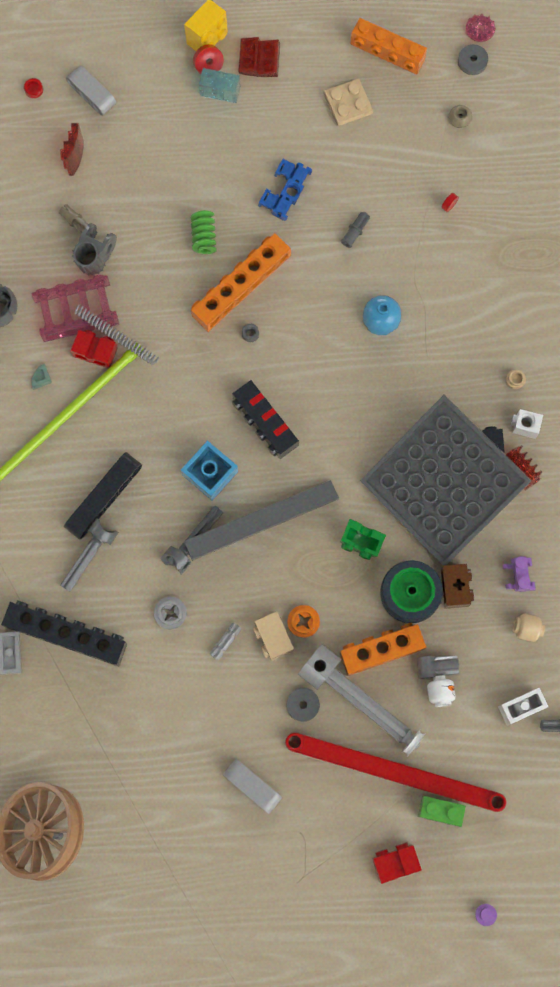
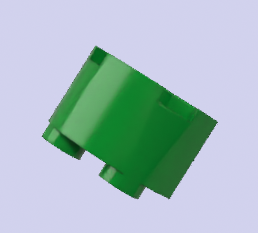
[340,519,386,560]

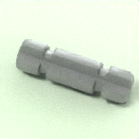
[210,623,241,660]

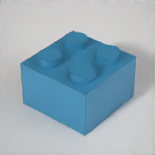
[181,440,238,501]

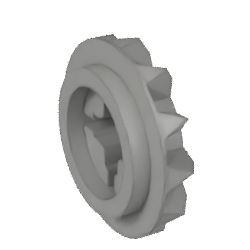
[154,597,187,630]

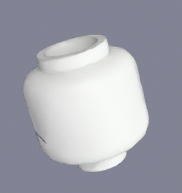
[427,676,456,707]

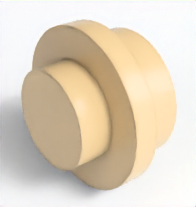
[506,370,526,389]

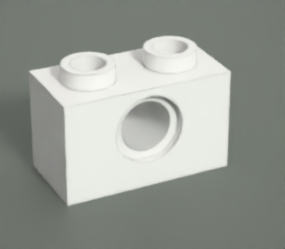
[498,688,548,726]

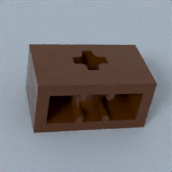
[441,564,474,609]

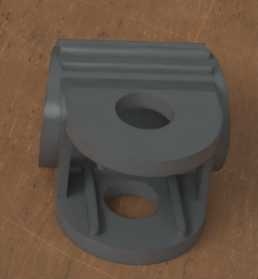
[72,223,117,276]

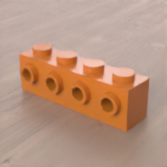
[351,18,427,75]

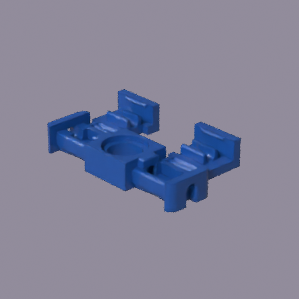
[258,159,312,221]

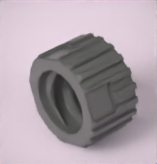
[242,323,259,343]

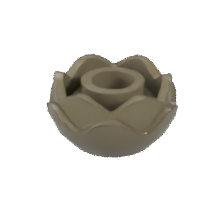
[448,105,472,128]

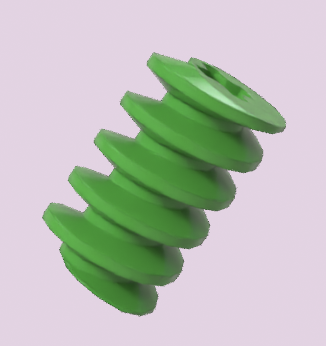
[191,210,217,254]

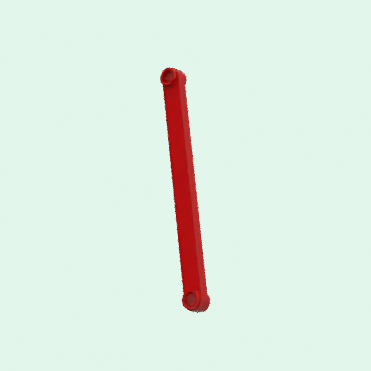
[285,733,506,812]

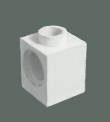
[511,409,543,439]

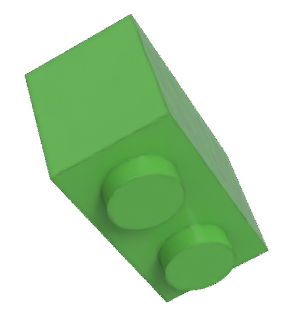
[418,796,466,827]

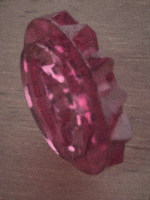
[466,13,496,42]

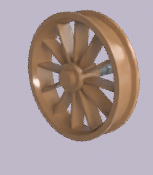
[0,782,84,881]

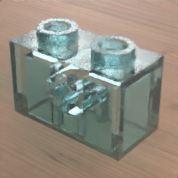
[199,68,240,103]

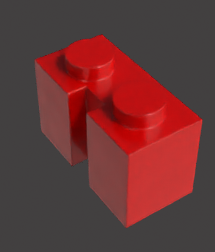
[71,330,118,369]
[372,842,422,884]

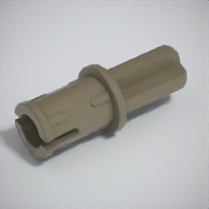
[59,204,88,233]

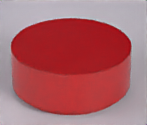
[24,78,43,98]
[441,193,459,212]

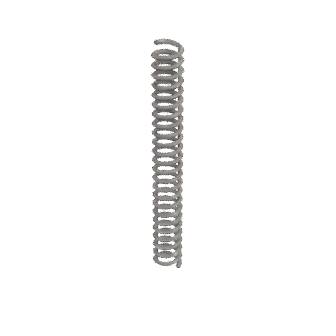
[75,304,159,365]

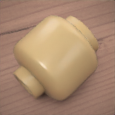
[513,613,545,642]

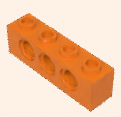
[340,623,426,676]

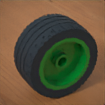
[380,560,443,623]

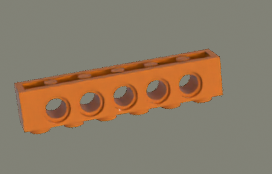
[191,233,291,332]

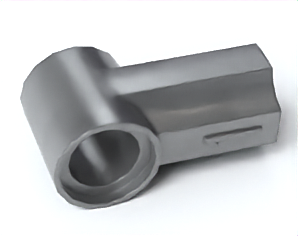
[417,656,459,679]

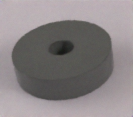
[458,44,488,75]
[287,688,320,722]

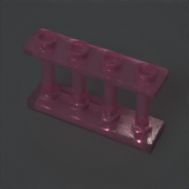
[31,275,120,342]

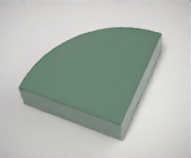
[31,364,52,390]

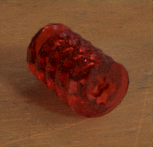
[506,445,542,491]

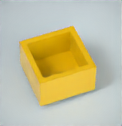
[184,0,228,51]

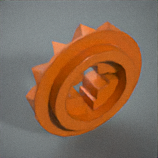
[287,605,320,638]

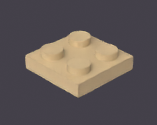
[324,79,373,126]

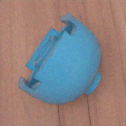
[363,295,401,335]

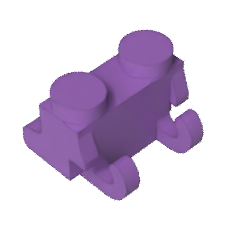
[503,556,536,592]

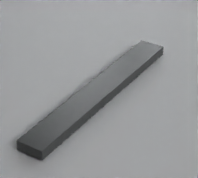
[184,480,339,561]

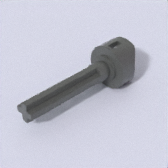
[160,506,223,575]
[60,518,119,592]

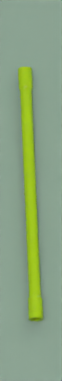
[0,342,143,481]

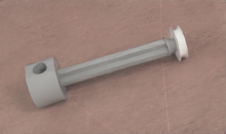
[298,644,426,757]

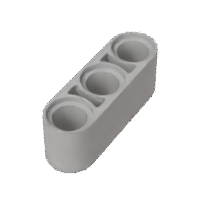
[66,66,116,115]
[223,759,282,814]

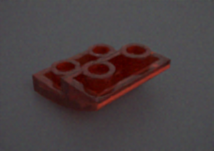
[238,37,280,77]
[60,123,84,176]

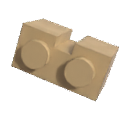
[253,612,294,661]

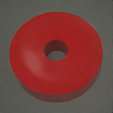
[193,44,224,76]

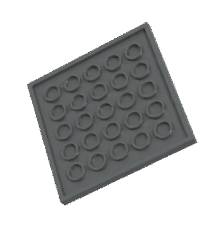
[360,394,532,565]

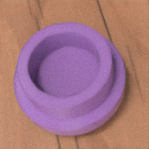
[475,904,497,926]

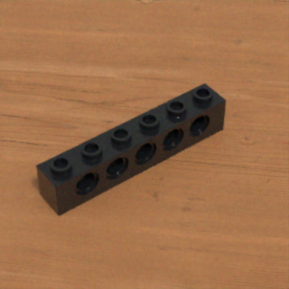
[1,600,127,667]

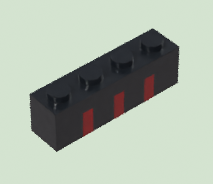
[232,380,299,459]

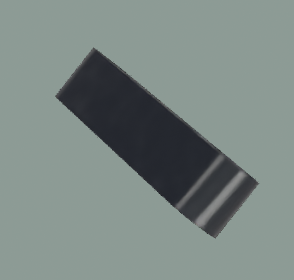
[64,452,142,540]

